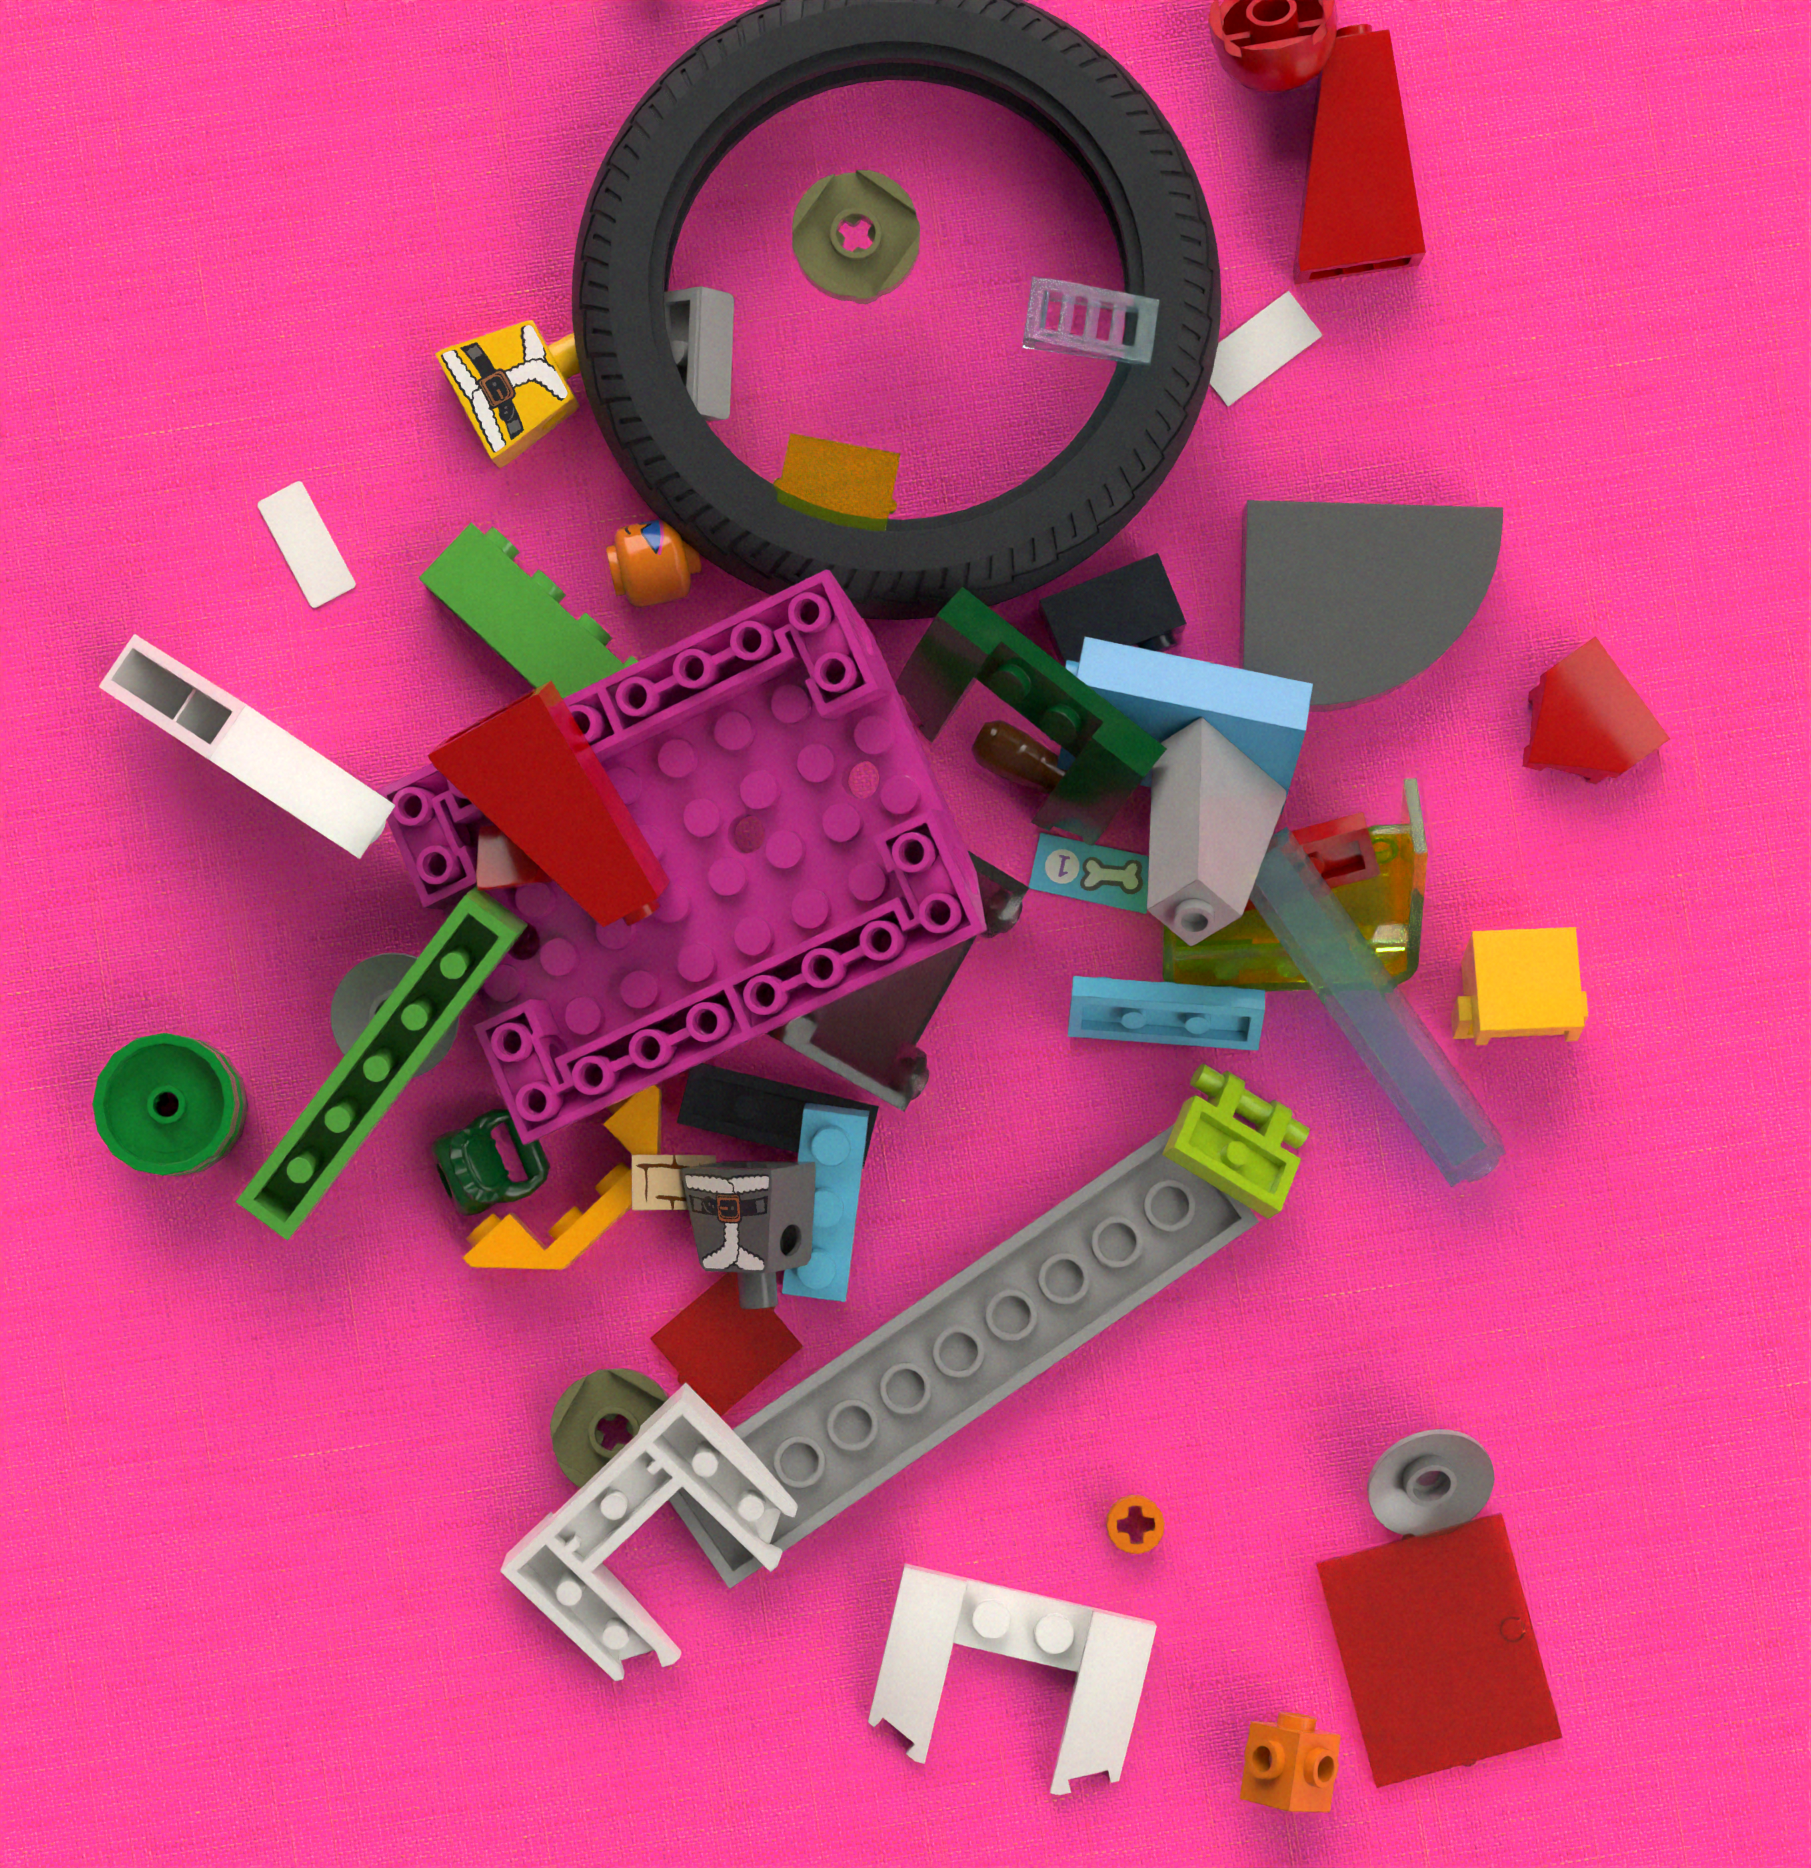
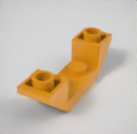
[463,1085,662,1270]

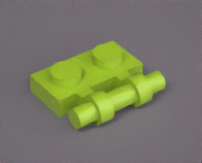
[1162,1063,1310,1219]

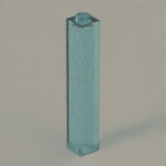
[1249,827,1506,1187]

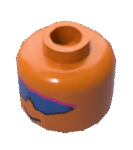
[605,519,702,608]

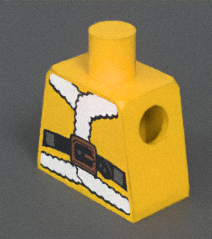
[435,320,580,469]

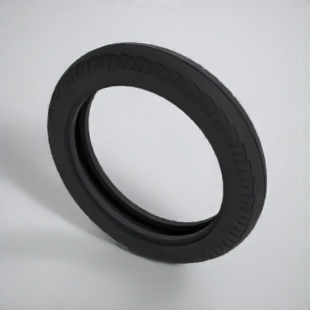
[572,0,1221,620]

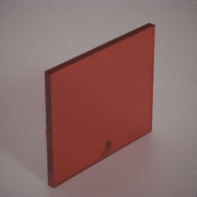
[1315,1512,1563,1788]

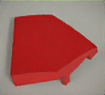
[1522,636,1670,784]

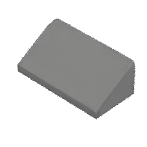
[664,286,734,421]

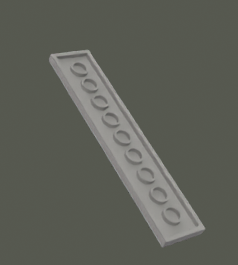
[668,1123,1259,1589]

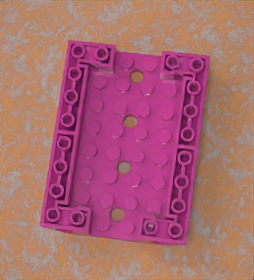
[376,569,987,1145]

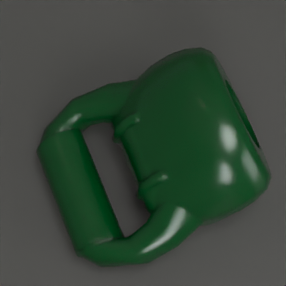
[431,1109,551,1216]

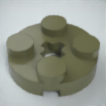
[792,170,920,304]
[550,1368,669,1488]

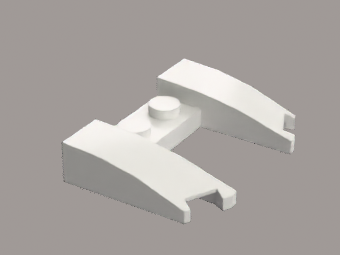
[500,1383,798,1681]
[868,1563,1157,1795]

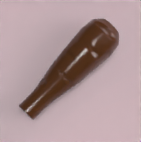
[971,720,1067,795]

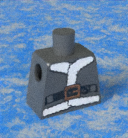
[682,1161,816,1309]

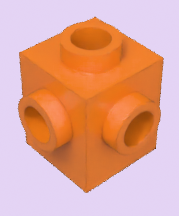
[1239,1711,1341,1813]

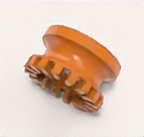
[1106,1494,1165,1554]

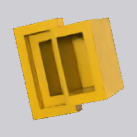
[1451,927,1588,1045]

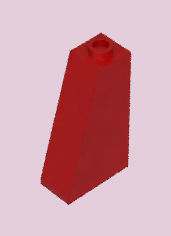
[1293,24,1426,285]
[427,680,670,928]

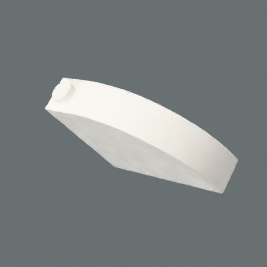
[99,634,395,859]

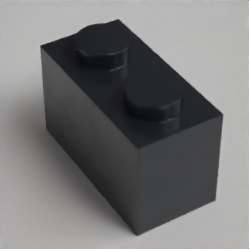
[1037,553,1187,667]

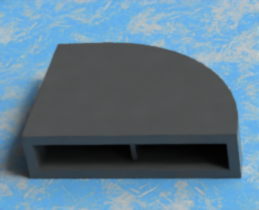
[1239,500,1503,712]

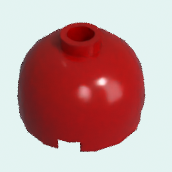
[1208,0,1337,92]

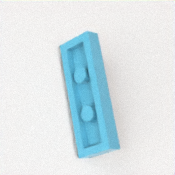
[1068,976,1265,1051]
[782,1103,869,1302]

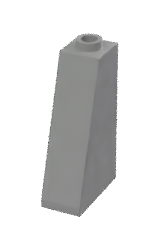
[1147,717,1286,946]

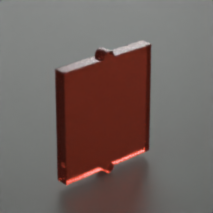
[650,1272,803,1417]

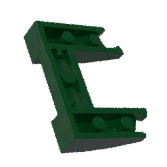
[895,587,1167,846]

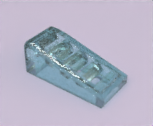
[1022,276,1159,366]

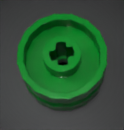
[92,1033,248,1176]

